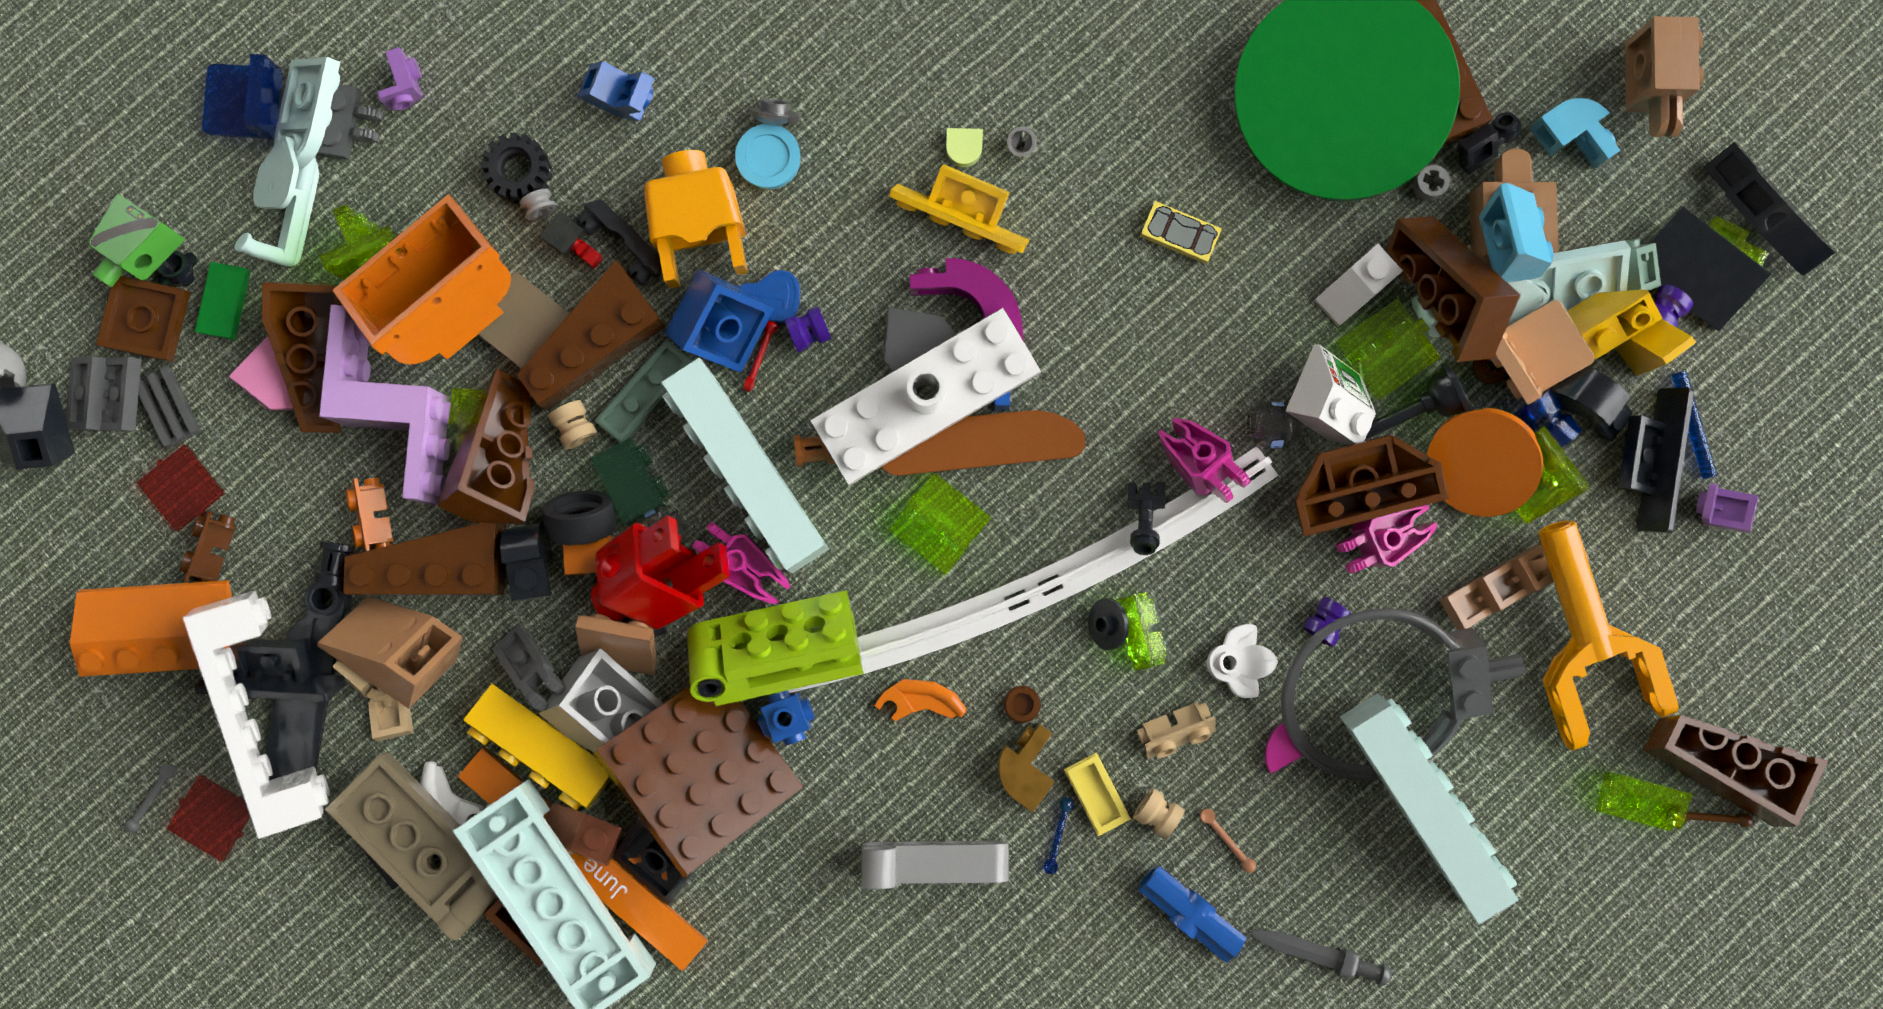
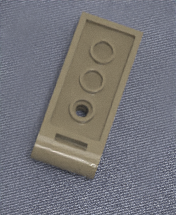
[325,753,499,941]

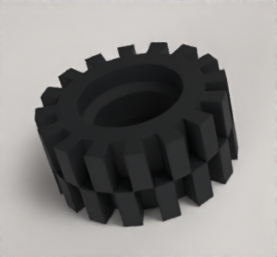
[481,133,552,204]

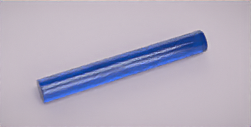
[1671,370,1718,479]

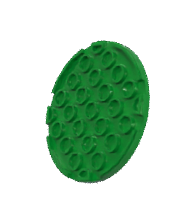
[1234,0,1460,202]

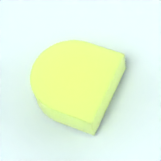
[946,128,983,167]

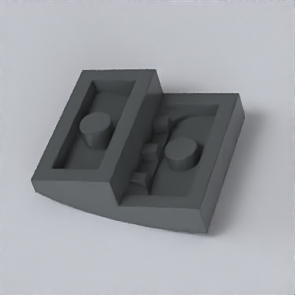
[66,356,142,432]

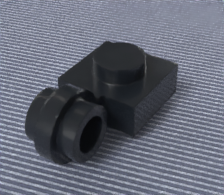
[1458,112,1521,175]

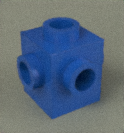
[758,691,815,746]

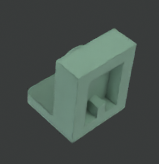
[1618,238,1661,291]

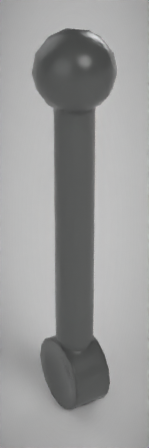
[124,764,177,833]

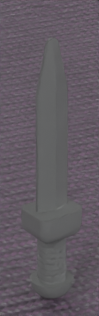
[1251,930,1392,986]

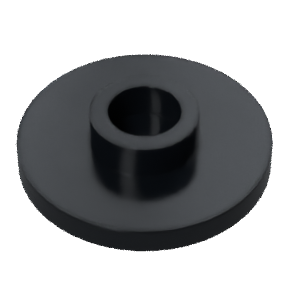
[1088,598,1129,650]

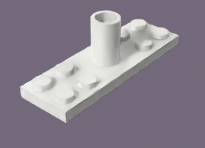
[811,308,1041,485]

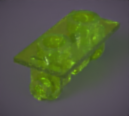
[1116,591,1168,670]

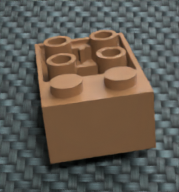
[317,597,463,709]

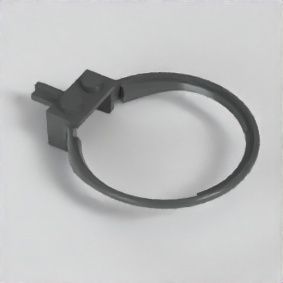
[1281,608,1525,781]

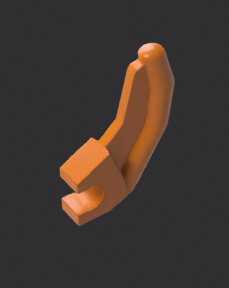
[874,679,967,721]

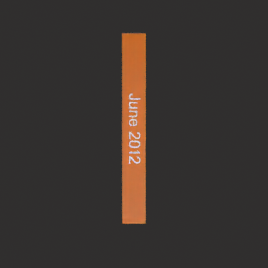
[458,747,709,972]

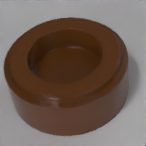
[1003,685,1041,723]

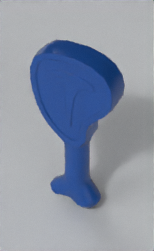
[734,270,801,324]

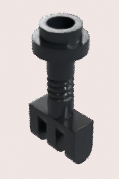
[1127,482,1166,556]

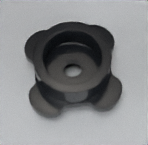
[158,251,198,287]

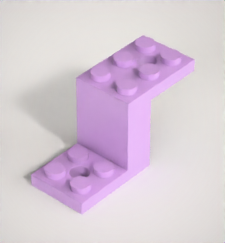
[320,305,454,505]

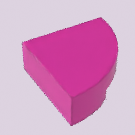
[1264,722,1303,773]

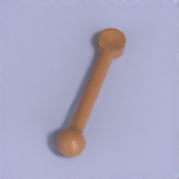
[1200,808,1256,873]

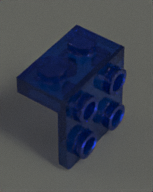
[202,54,282,139]

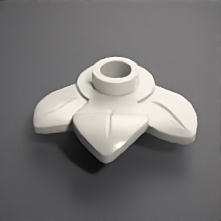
[1207,624,1278,698]

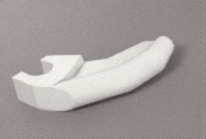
[420,761,484,825]

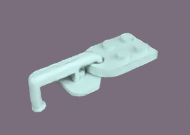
[235,57,340,267]
[1412,240,1631,338]

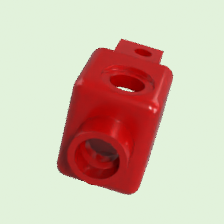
[591,516,730,629]

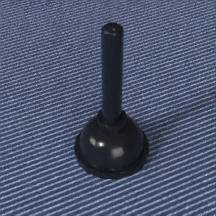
[1364,362,1471,441]

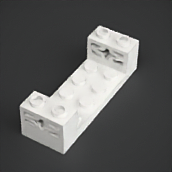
[183,590,330,839]

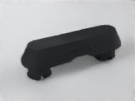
[576,199,662,285]

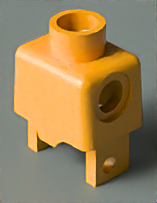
[644,150,748,289]

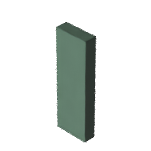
[594,339,693,445]

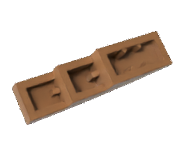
[1439,542,1590,630]

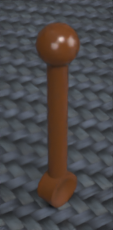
[1672,807,1753,828]

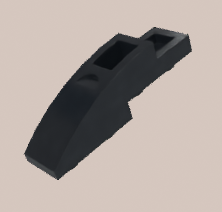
[1703,142,1836,276]

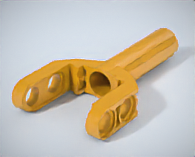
[1538,520,1678,751]

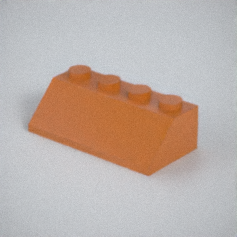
[70,580,233,677]

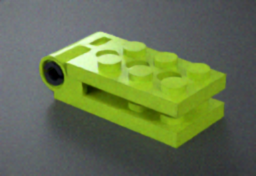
[687,590,864,706]

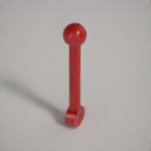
[743,321,778,392]

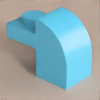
[1529,98,1620,168]

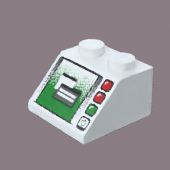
[1286,344,1376,445]

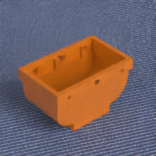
[333,194,511,364]

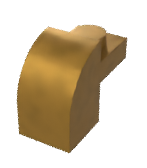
[998,723,1055,813]

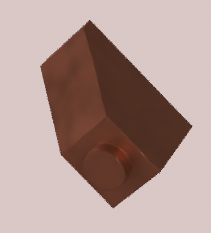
[546,803,623,866]

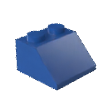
[665,269,774,373]

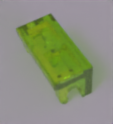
[1595,771,1693,831]

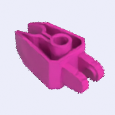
[1158,418,1251,503]
[1335,505,1438,574]
[692,521,791,604]

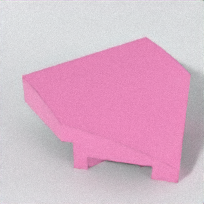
[229,337,294,411]

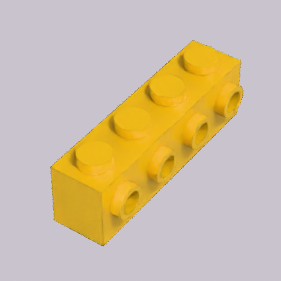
[463,683,612,811]

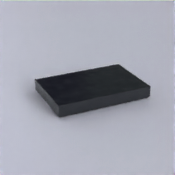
[1647,206,1771,332]

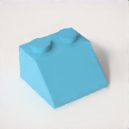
[1479,183,1553,283]

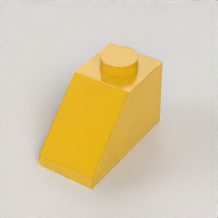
[1615,319,1696,376]

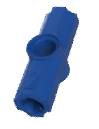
[1138,865,1247,963]

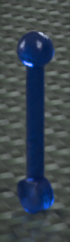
[1043,797,1074,874]

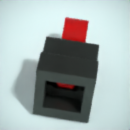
[540,210,603,269]

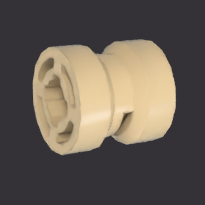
[548,400,598,450]
[1133,787,1185,840]

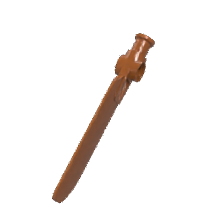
[794,410,1085,476]

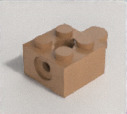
[1625,16,1704,138]
[1469,148,1559,264]

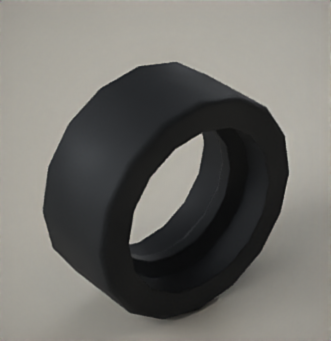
[541,490,617,545]

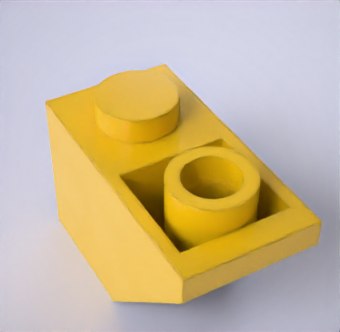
[1567,289,1663,360]

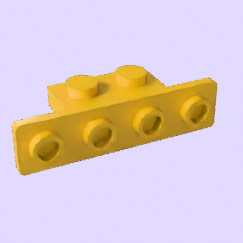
[889,164,1029,254]

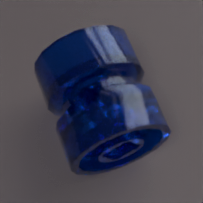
[1512,389,1582,459]

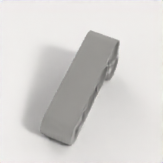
[861,841,1009,889]

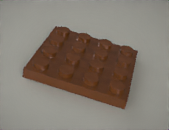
[594,686,803,878]

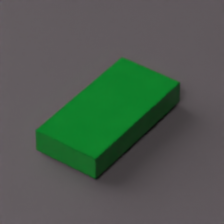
[195,262,251,341]

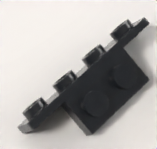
[1618,387,1694,533]
[194,639,346,703]

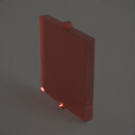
[137,444,226,532]
[166,775,251,862]

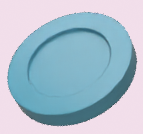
[735,124,801,190]

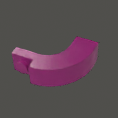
[910,258,1023,340]

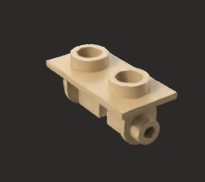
[1136,702,1216,759]

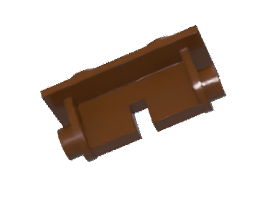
[179,510,237,583]

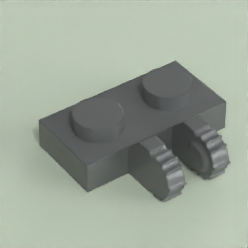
[316,84,383,160]

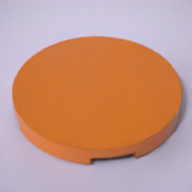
[1427,408,1544,517]

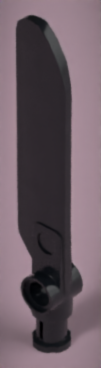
[265,541,355,781]

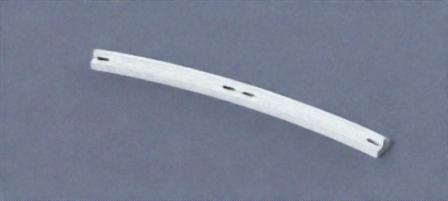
[788,446,1278,693]

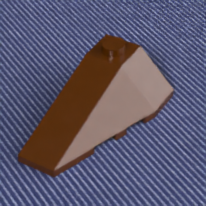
[262,282,342,433]
[437,368,534,524]

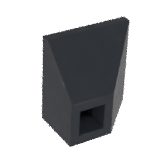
[0,383,75,470]

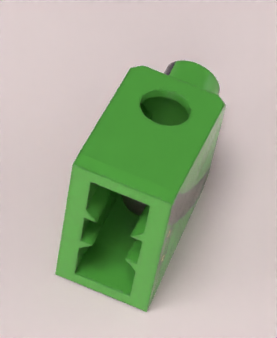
[89,194,185,287]

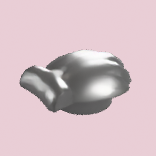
[749,98,802,125]

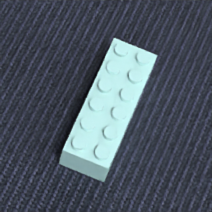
[662,357,829,573]
[1340,693,1519,924]

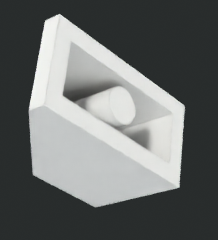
[1314,244,1403,327]

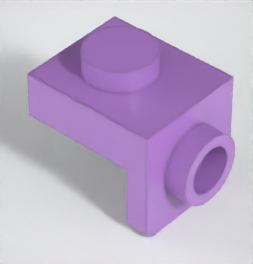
[377,47,423,110]
[1696,483,1759,534]

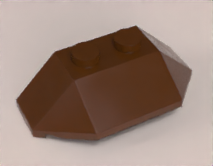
[1294,435,1449,537]

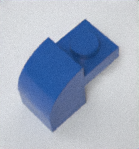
[577,61,655,121]

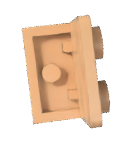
[1491,300,1595,405]

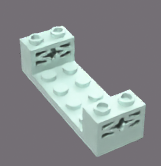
[453,779,656,1009]

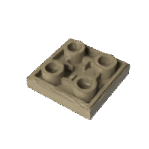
[479,271,570,368]

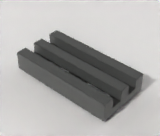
[139,366,202,448]

